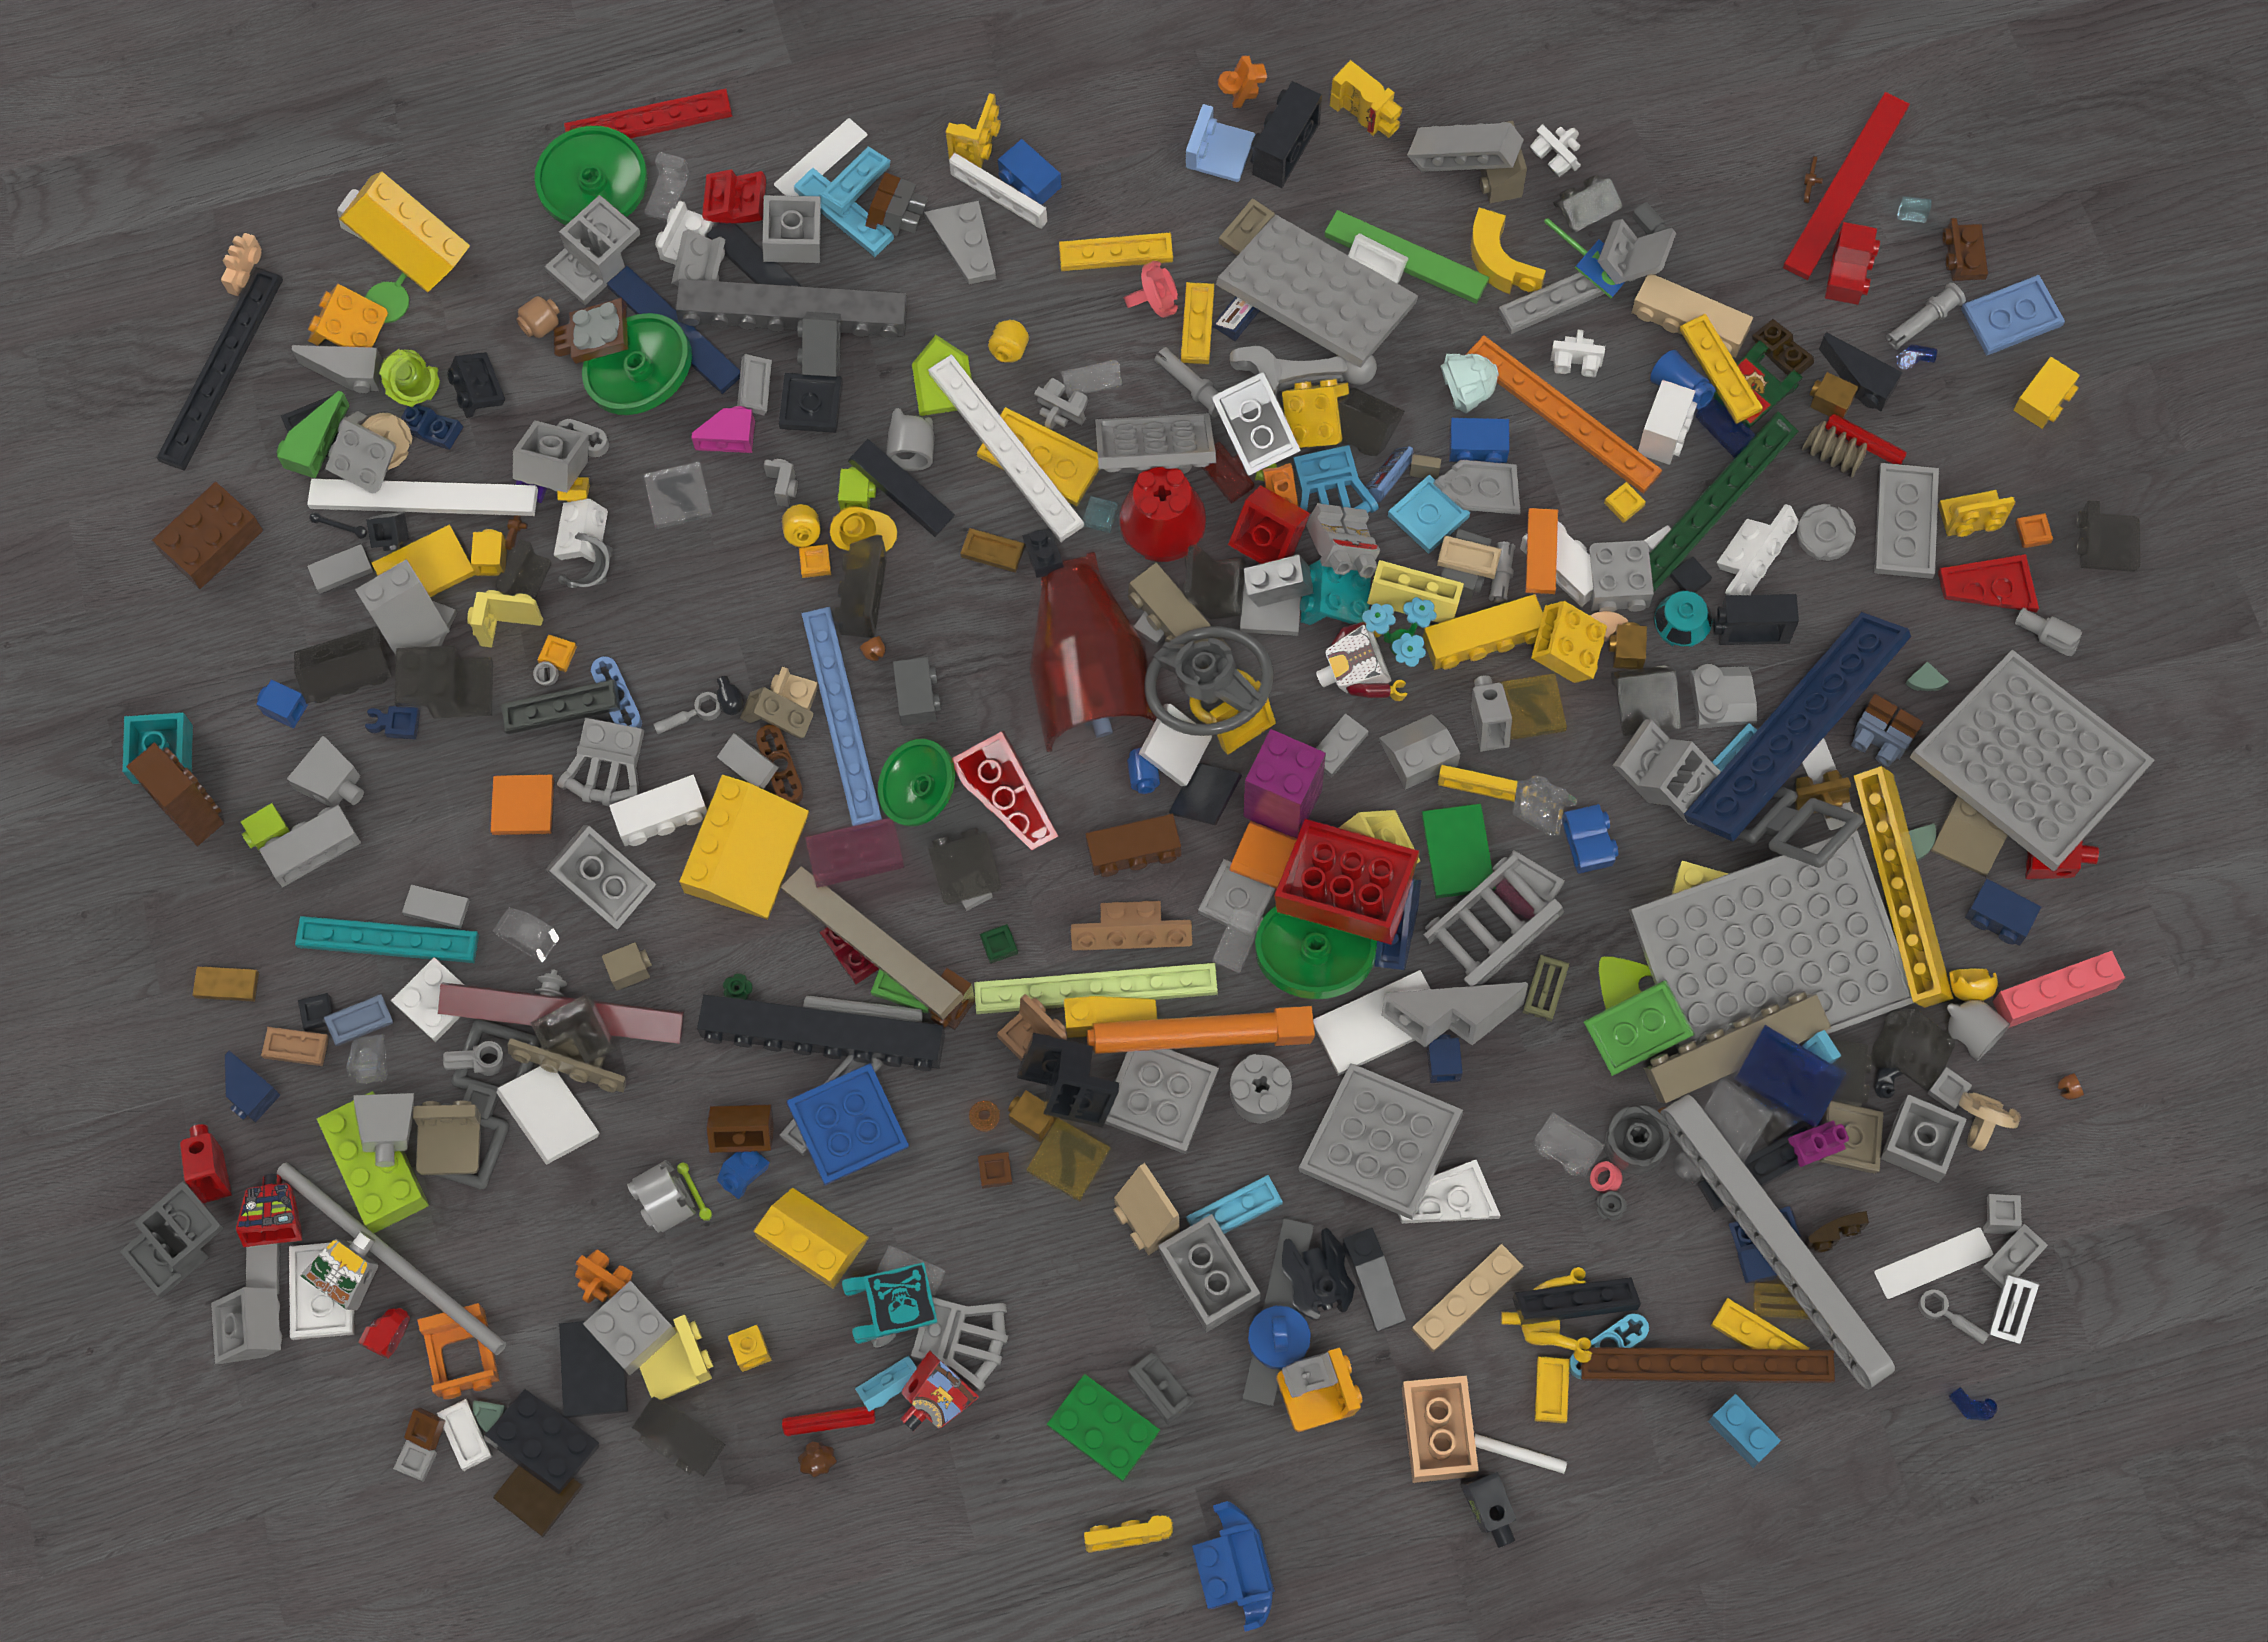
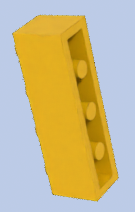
[1423,594,1543,670]

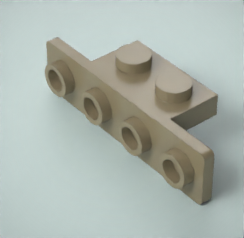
[508,1028,626,1093]

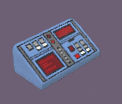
[1365,446,1413,503]

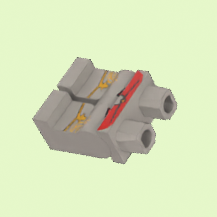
[1306,503,1380,578]

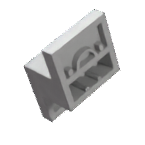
[545,195,640,306]
[1613,720,1721,825]

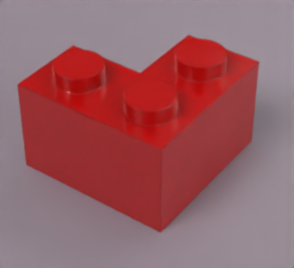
[1825,222,1880,305]

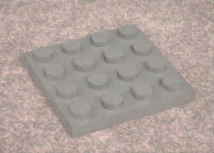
[1095,413,1216,472]
[1299,1063,1463,1220]

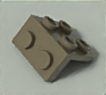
[413,1101,481,1175]

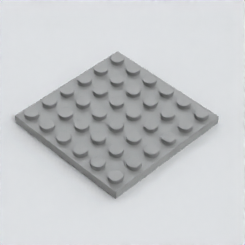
[1910,650,2155,871]

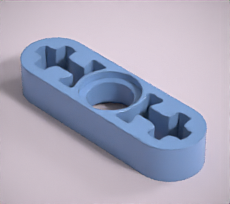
[591,657,642,728]

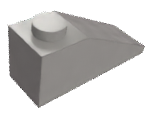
[292,345,383,393]

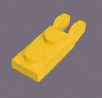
[1084,1515,1173,1553]

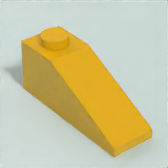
[1064,996,1157,1038]

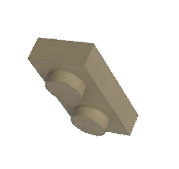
[1219,198,1275,256]

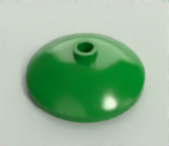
[878,739,955,827]

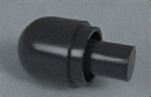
[717,676,743,715]

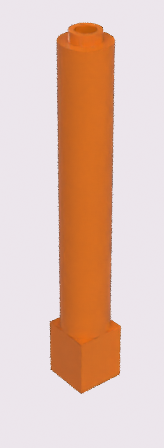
[1086,1006,1315,1054]

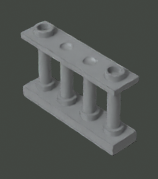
[1423,855,1564,987]

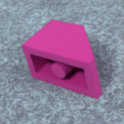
[692,406,755,453]

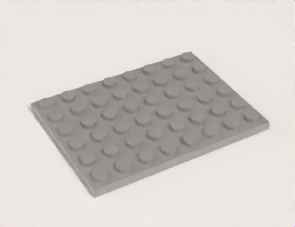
[1629,830,1914,1052]

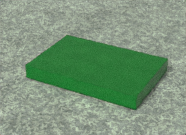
[1421,804,1496,899]

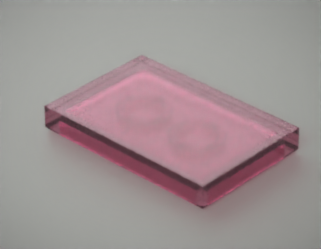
[805,818,904,888]

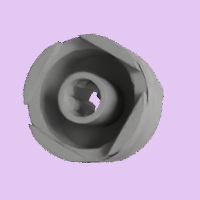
[1230,1054,1292,1124]
[627,1160,696,1233]

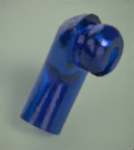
[1896,345,1937,370]
[1948,1387,1998,1421]

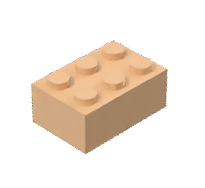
[1402,1376,1479,1483]

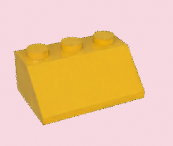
[754,1188,869,1289]

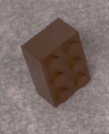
[152,481,263,589]

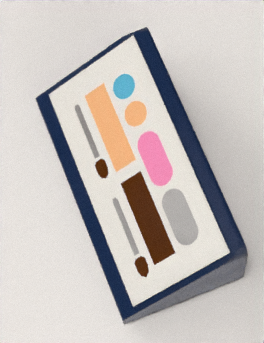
[1212,296,1260,341]

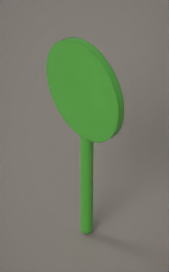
[365,272,409,323]

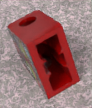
[236,1173,302,1247]

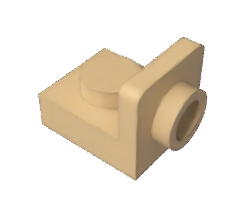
[771,667,819,710]

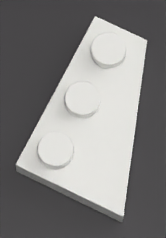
[1398,1160,1501,1224]

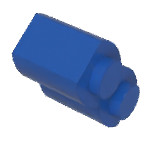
[1562,804,1618,874]

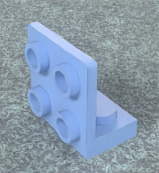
[1186,104,1255,182]

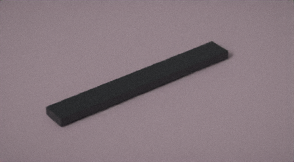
[156,267,283,471]

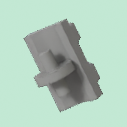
[1034,378,1089,429]

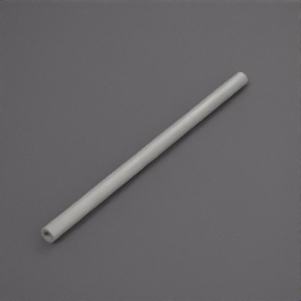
[277,1162,506,1355]

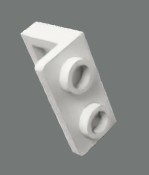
[554,499,608,562]

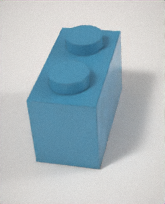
[1708,1394,1781,1468]

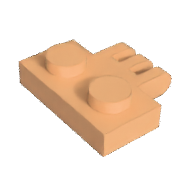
[221,233,262,296]

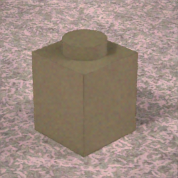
[602,942,652,991]

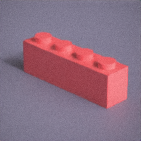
[1993,951,2125,1028]

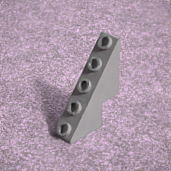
[1381,982,1528,1047]

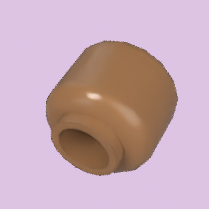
[516,296,560,338]

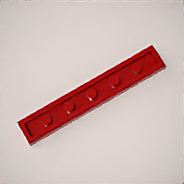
[564,88,732,139]

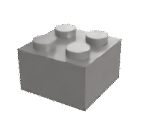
[763,195,821,263]
[513,420,589,493]
[1880,1095,1967,1183]
[583,1281,677,1375]

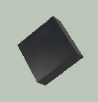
[1670,557,1712,593]
[298,993,333,1031]

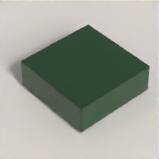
[979,924,1018,964]

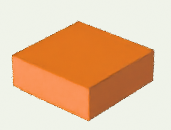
[2015,513,2053,548]

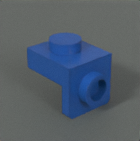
[717,1151,770,1199]

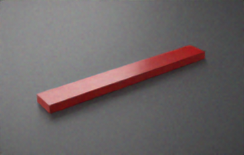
[1783,92,1910,280]

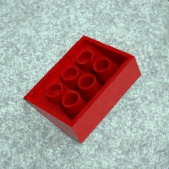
[1274,819,1420,945]

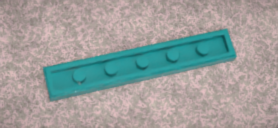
[295,916,479,963]

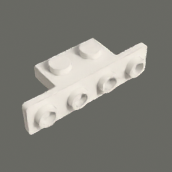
[1717,504,1799,595]

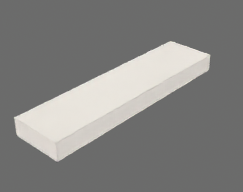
[949,153,1047,229]

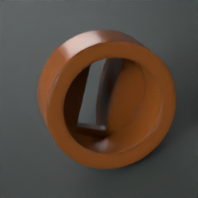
[860,636,886,661]
[2057,1073,2084,1100]

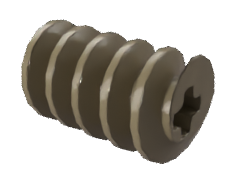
[1802,420,1867,478]

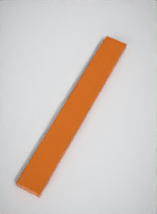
[1466,335,1662,494]

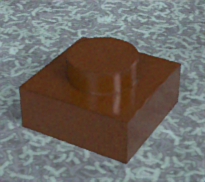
[978,1152,1013,1189]
[404,1407,446,1451]

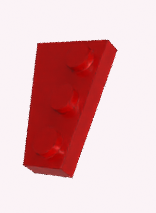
[1938,554,2039,613]

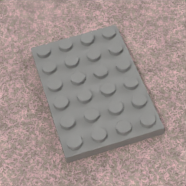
[1216,214,1418,368]

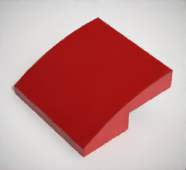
[702,169,766,223]

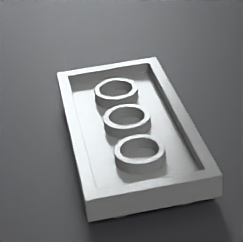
[1874,463,1939,579]

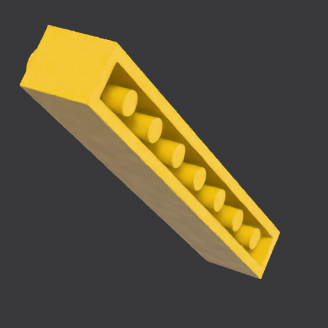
[1854,766,1953,1008]

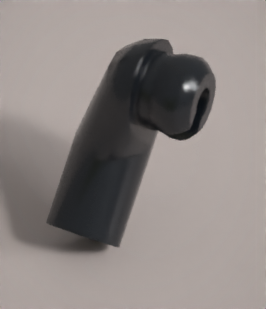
[1874,1058,1909,1099]

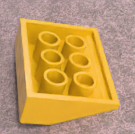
[679,774,809,920]

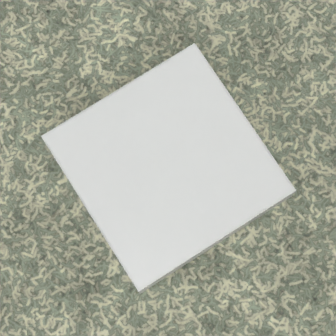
[1139,704,1212,786]

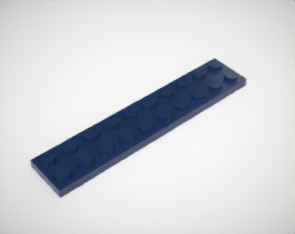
[1684,612,1911,842]

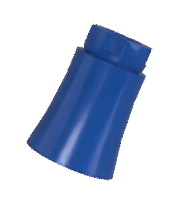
[1650,350,1716,410]

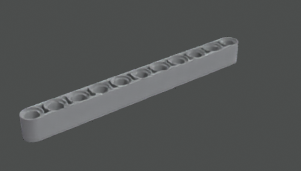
[1660,1094,1895,1389]

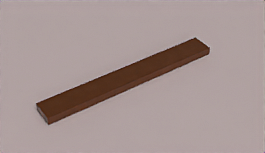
[1580,1347,1835,1383]

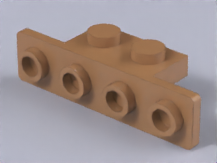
[1071,901,1192,951]

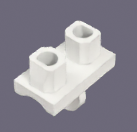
[1530,124,1581,177]
[1550,329,1605,377]

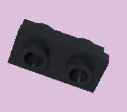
[447,352,505,418]

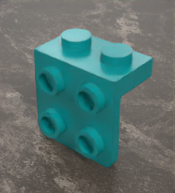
[1300,560,1371,625]

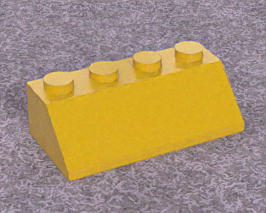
[339,172,470,292]

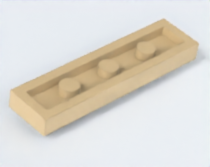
[1412,1244,1524,1352]

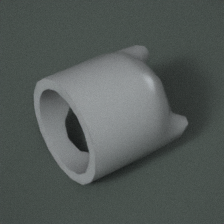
[886,408,935,471]
[1947,1000,2010,1061]

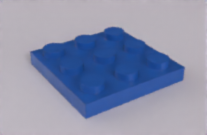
[786,1063,909,1186]

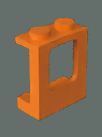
[418,1303,500,1399]

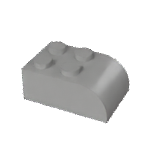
[1158,1214,1260,1333]

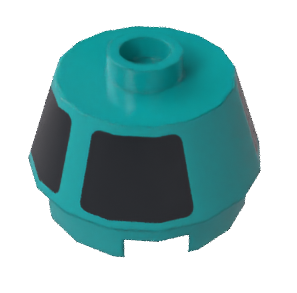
[1654,591,1713,647]

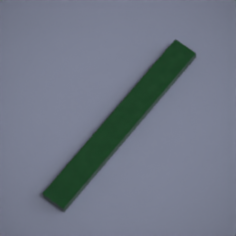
[1649,411,1799,592]

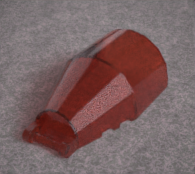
[1030,552,1157,752]

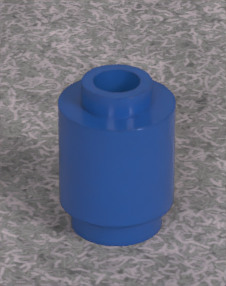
[1127,748,1160,794]

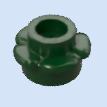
[723,974,752,1000]

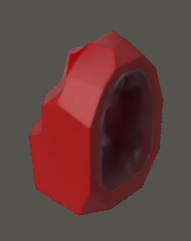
[358,1308,410,1359]

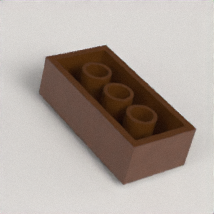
[126,742,224,847]

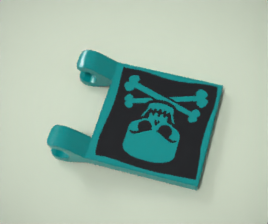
[842,1262,938,1344]

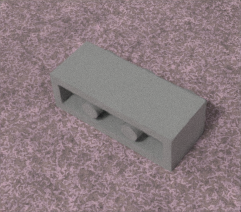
[259,805,361,888]

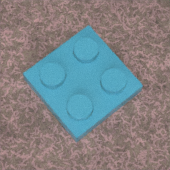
[1388,475,1470,554]

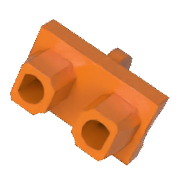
[1218,56,1267,108]
[1262,463,1298,506]
[575,1249,633,1304]

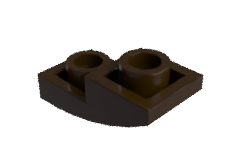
[1752,319,1814,376]
[1804,1211,1869,1253]

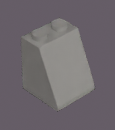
[355,559,450,662]

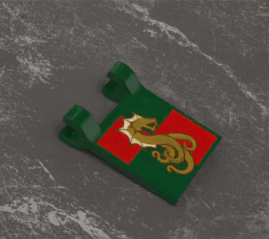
[1713,340,1803,429]

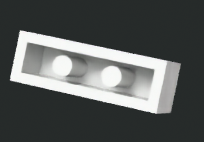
[1520,521,1593,607]
[609,774,707,846]

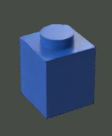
[257,680,308,729]

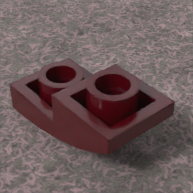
[819,927,879,985]

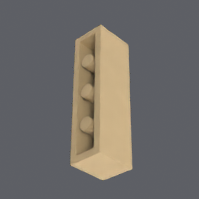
[1632,274,1753,358]

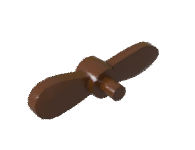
[1804,156,1823,203]
[505,515,528,551]

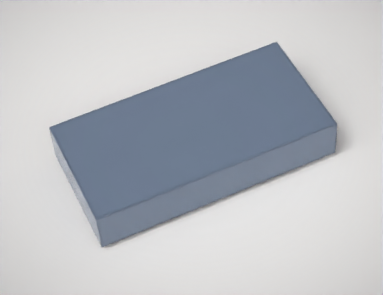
[324,994,393,1046]

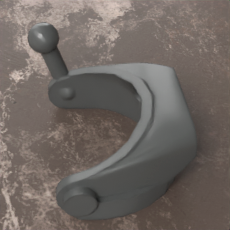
[558,532,613,588]

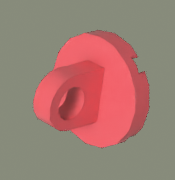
[1123,261,1178,317]

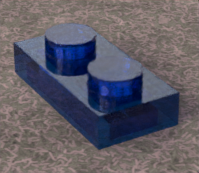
[1696,399,1755,457]

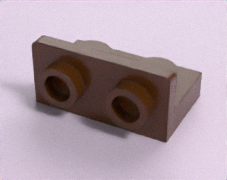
[1942,218,1988,281]

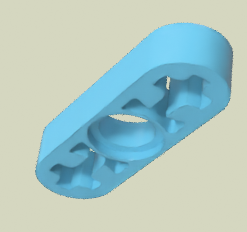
[1569,1314,1649,1379]

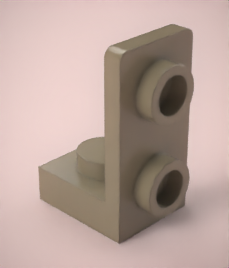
[740,687,813,739]

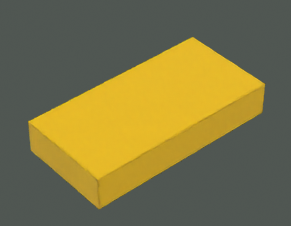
[1534,1357,1570,1423]

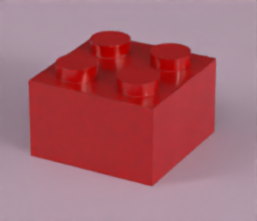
[1228,485,1310,564]

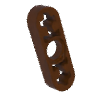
[756,725,803,805]

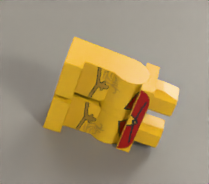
[1330,60,1402,138]

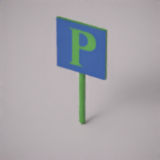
[1544,218,1625,298]

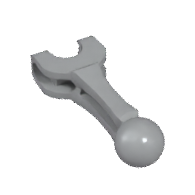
[1229,346,1377,396]

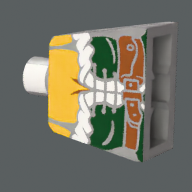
[300,1231,378,1310]

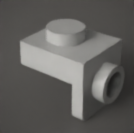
[764,459,798,507]
[1282,1352,1338,1398]

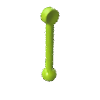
[677,1163,712,1221]

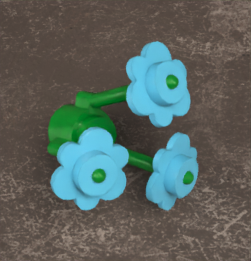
[1362,597,1437,667]

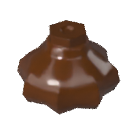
[798,1441,837,1478]

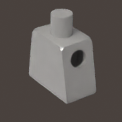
[1471,675,1512,752]
[287,736,364,807]
[354,1093,414,1167]

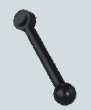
[309,512,367,539]

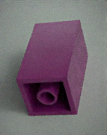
[1244,729,1326,838]

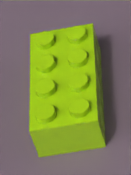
[317,1091,429,1233]

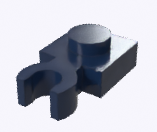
[365,706,420,739]

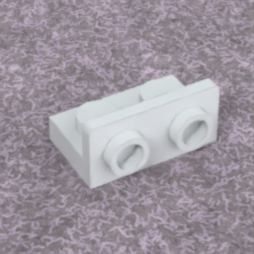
[655,201,714,265]

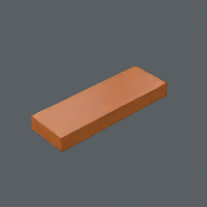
[1525,508,1558,594]

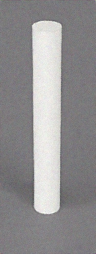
[1474,1434,1567,1474]

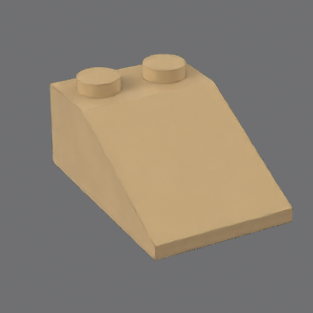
[1113,1163,1180,1255]

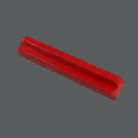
[1826,414,1907,465]
[782,1406,876,1436]

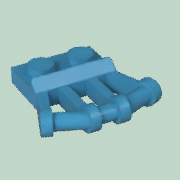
[1293,445,1379,519]

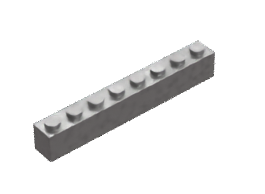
[676,279,907,338]

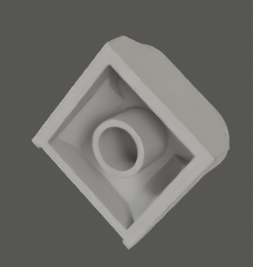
[1689,664,1757,729]

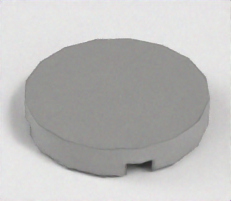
[1796,504,1856,561]

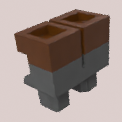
[865,172,928,236]

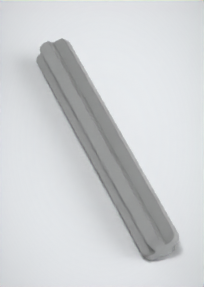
[803,996,923,1023]

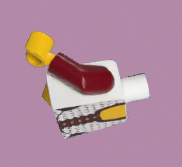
[1316,622,1408,701]

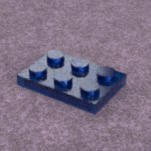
[1734,1025,1846,1127]

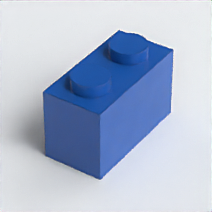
[998,139,1062,205]
[1449,418,1509,463]

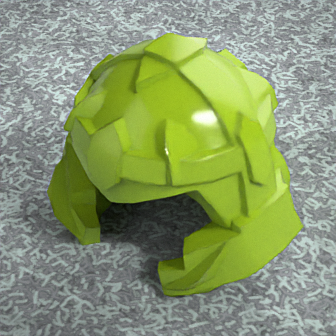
[379,349,440,407]

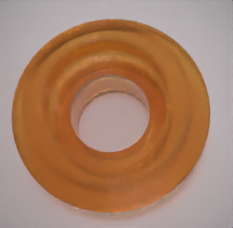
[969,1101,1000,1132]

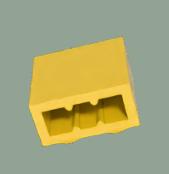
[1531,601,1607,683]

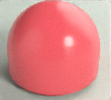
[1590,1161,1623,1193]

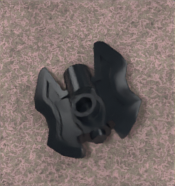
[1282,1228,1355,1321]

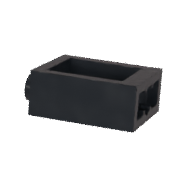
[1713,594,1799,645]

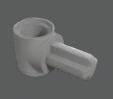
[443,1041,503,1076]

